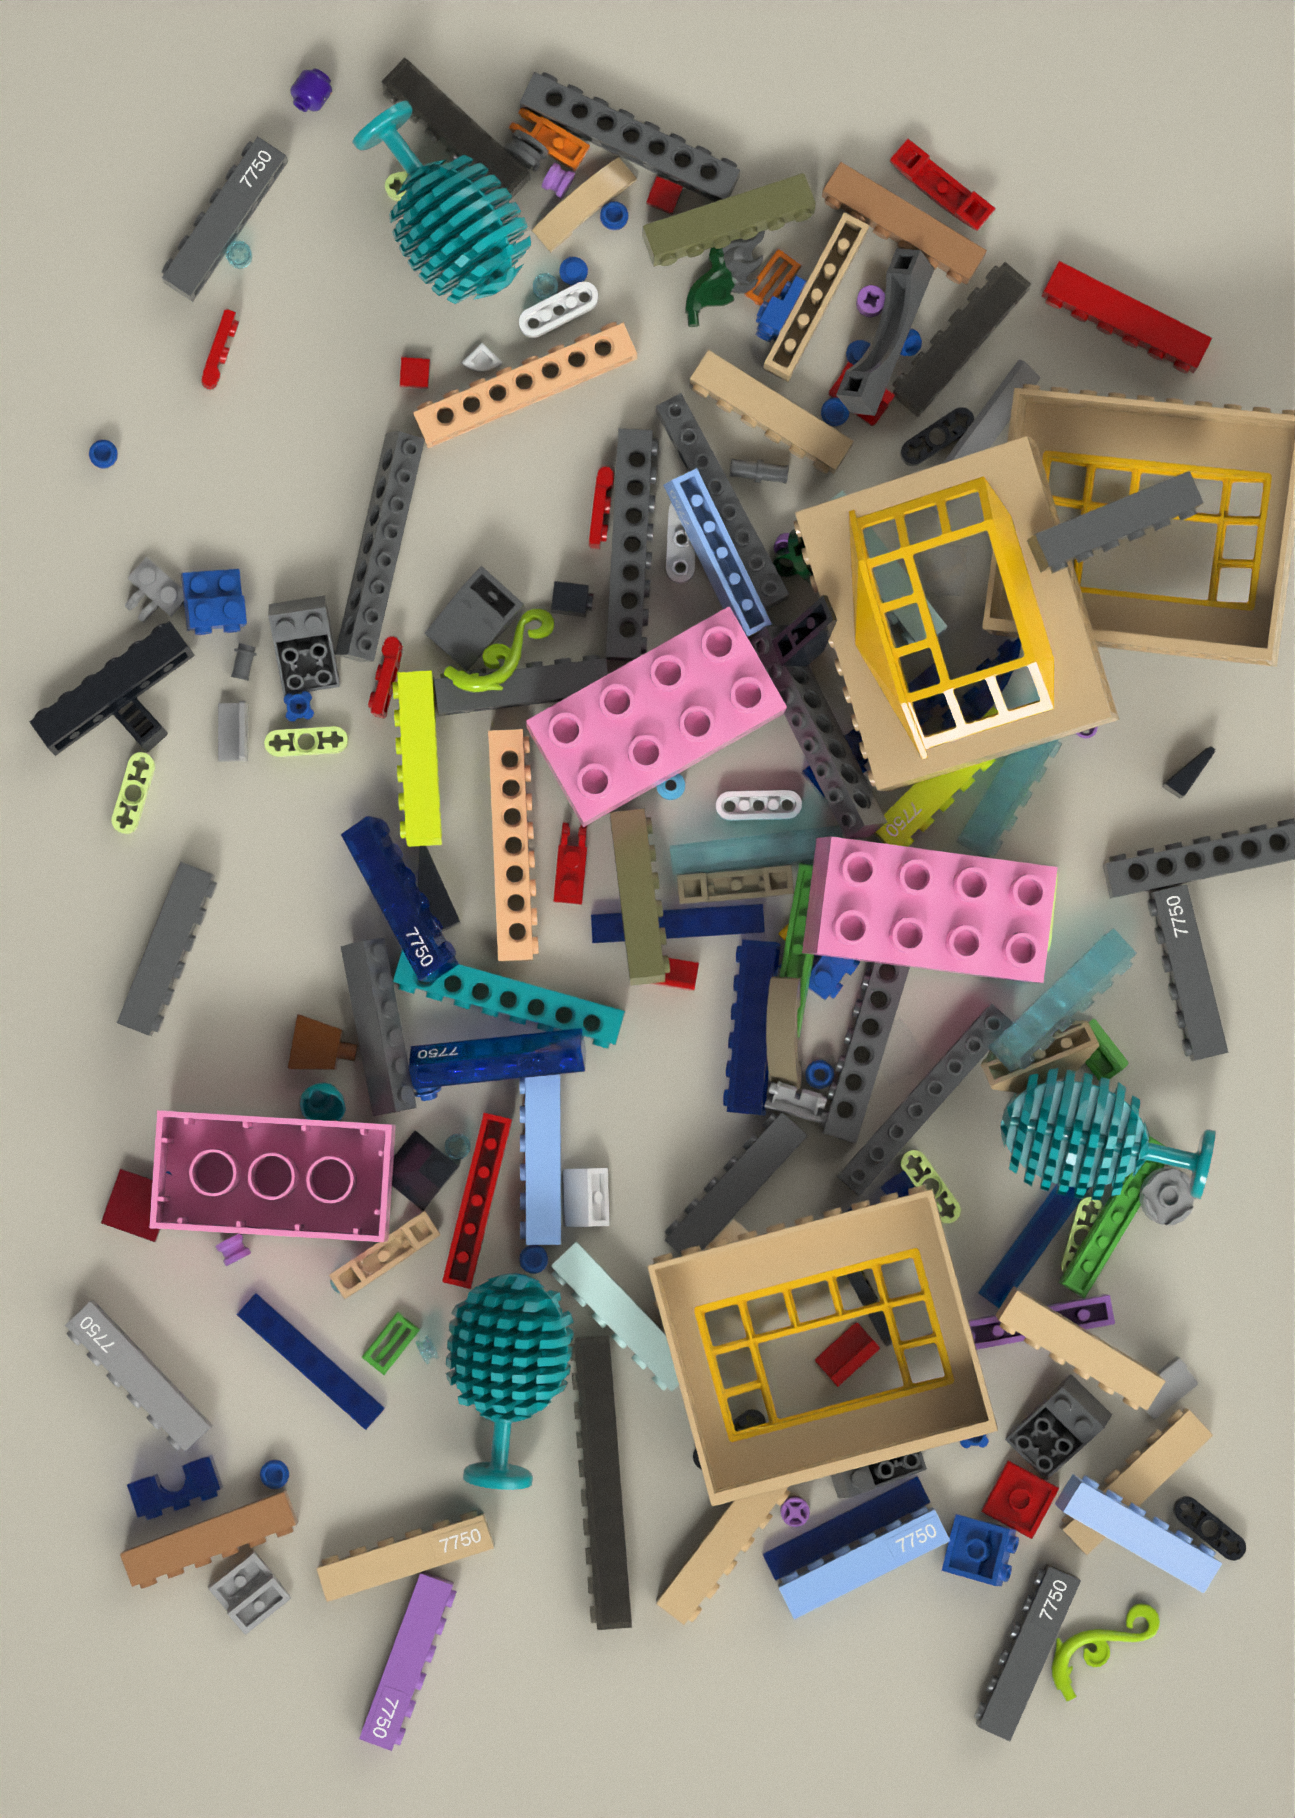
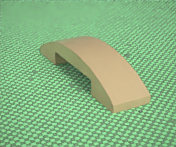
[532,157,637,253]
[328,1211,441,1300]

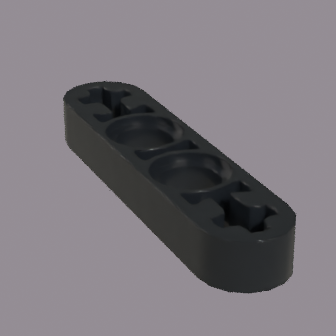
[846,1270,892,1347]

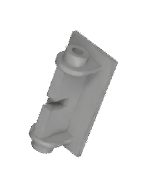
[764,1081,827,1123]

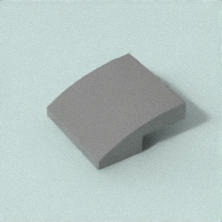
[208,1549,291,1635]

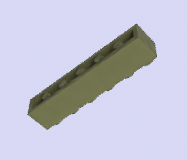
[642,173,816,267]
[610,808,670,986]

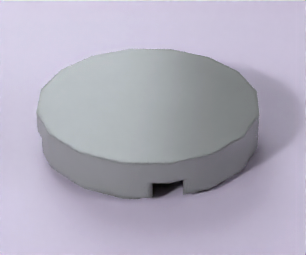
[1139,1167,1196,1225]

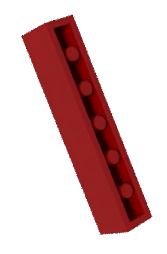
[1041,261,1212,374]
[442,1113,513,1289]

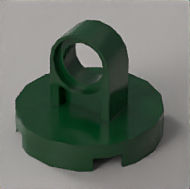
[773,529,813,583]

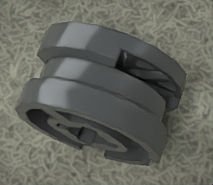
[503,130,549,172]

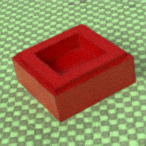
[646,176,683,215]
[399,357,430,389]

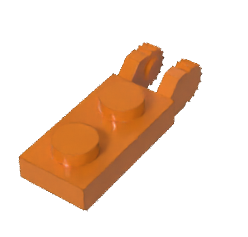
[509,108,590,171]

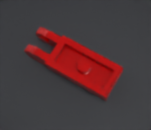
[201,309,239,390]
[589,466,614,549]
[368,636,403,719]
[553,822,587,905]

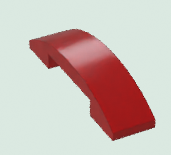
[890,139,996,231]

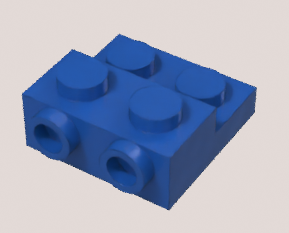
[755,276,806,342]
[181,569,247,635]
[779,955,860,1001]
[941,1514,1019,1586]

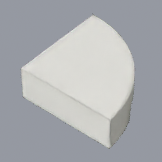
[462,343,502,372]

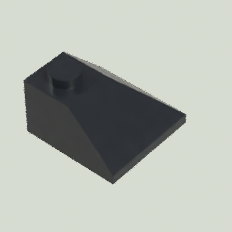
[392,1130,460,1211]

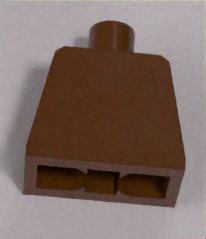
[288,1014,358,1070]

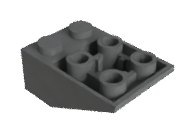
[425,566,525,671]
[268,595,340,696]
[1005,1374,1112,1481]
[831,1451,927,1498]

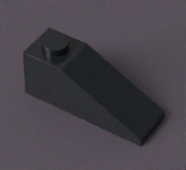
[772,595,837,666]
[415,846,461,937]

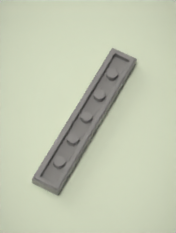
[930,359,1041,513]

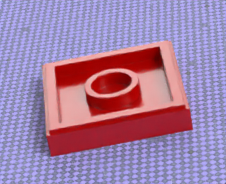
[981,1460,1059,1539]

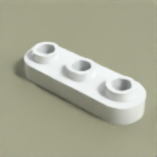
[519,282,598,338]
[666,503,695,584]
[716,790,802,821]

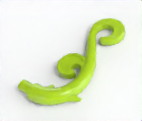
[444,609,555,692]
[1051,1603,1160,1702]

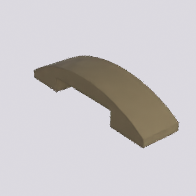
[677,865,794,904]
[766,976,801,1090]

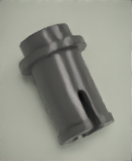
[231,643,257,681]

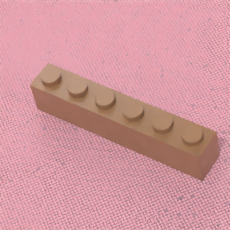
[822,162,987,285]
[120,1490,298,1589]

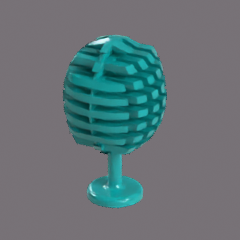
[352,101,531,304]
[1000,1068,1216,1200]
[445,1273,574,1490]

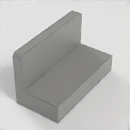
[218,701,248,762]
[1146,1356,1198,1419]

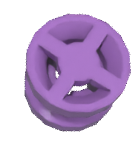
[541,162,575,199]
[856,285,885,318]
[215,1233,251,1266]
[780,1496,810,1527]

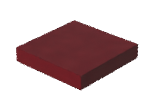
[101,1169,161,1242]

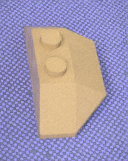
[981,1016,1099,1093]

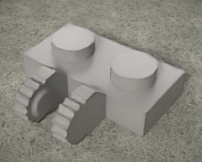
[125,557,184,622]

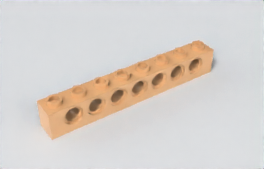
[413,322,637,448]
[488,729,539,962]

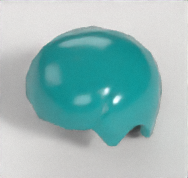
[299,1082,346,1121]

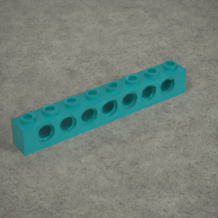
[393,948,625,1049]

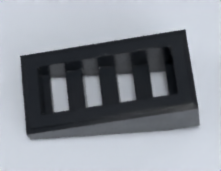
[113,698,168,752]
[1162,746,1216,799]

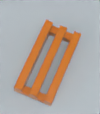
[744,249,801,306]

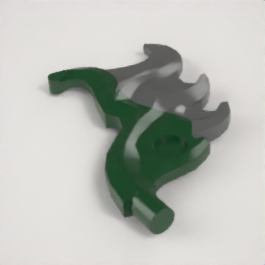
[685,230,765,327]

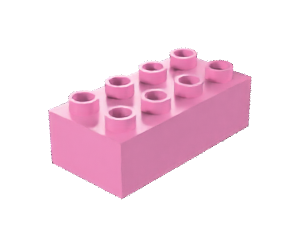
[526,606,787,827]
[802,837,1058,983]
[149,1110,396,1242]

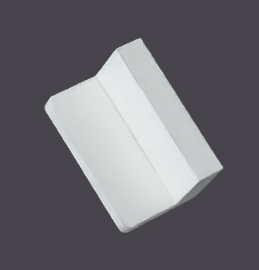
[563,1168,610,1227]

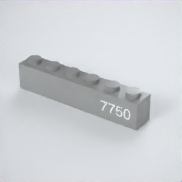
[65,1300,213,1451]

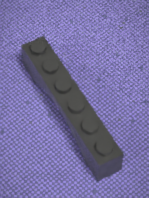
[836,248,934,416]

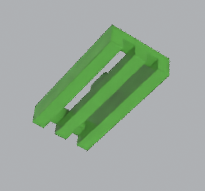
[362,1312,421,1375]

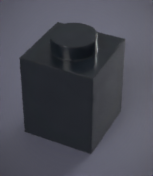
[551,581,594,617]

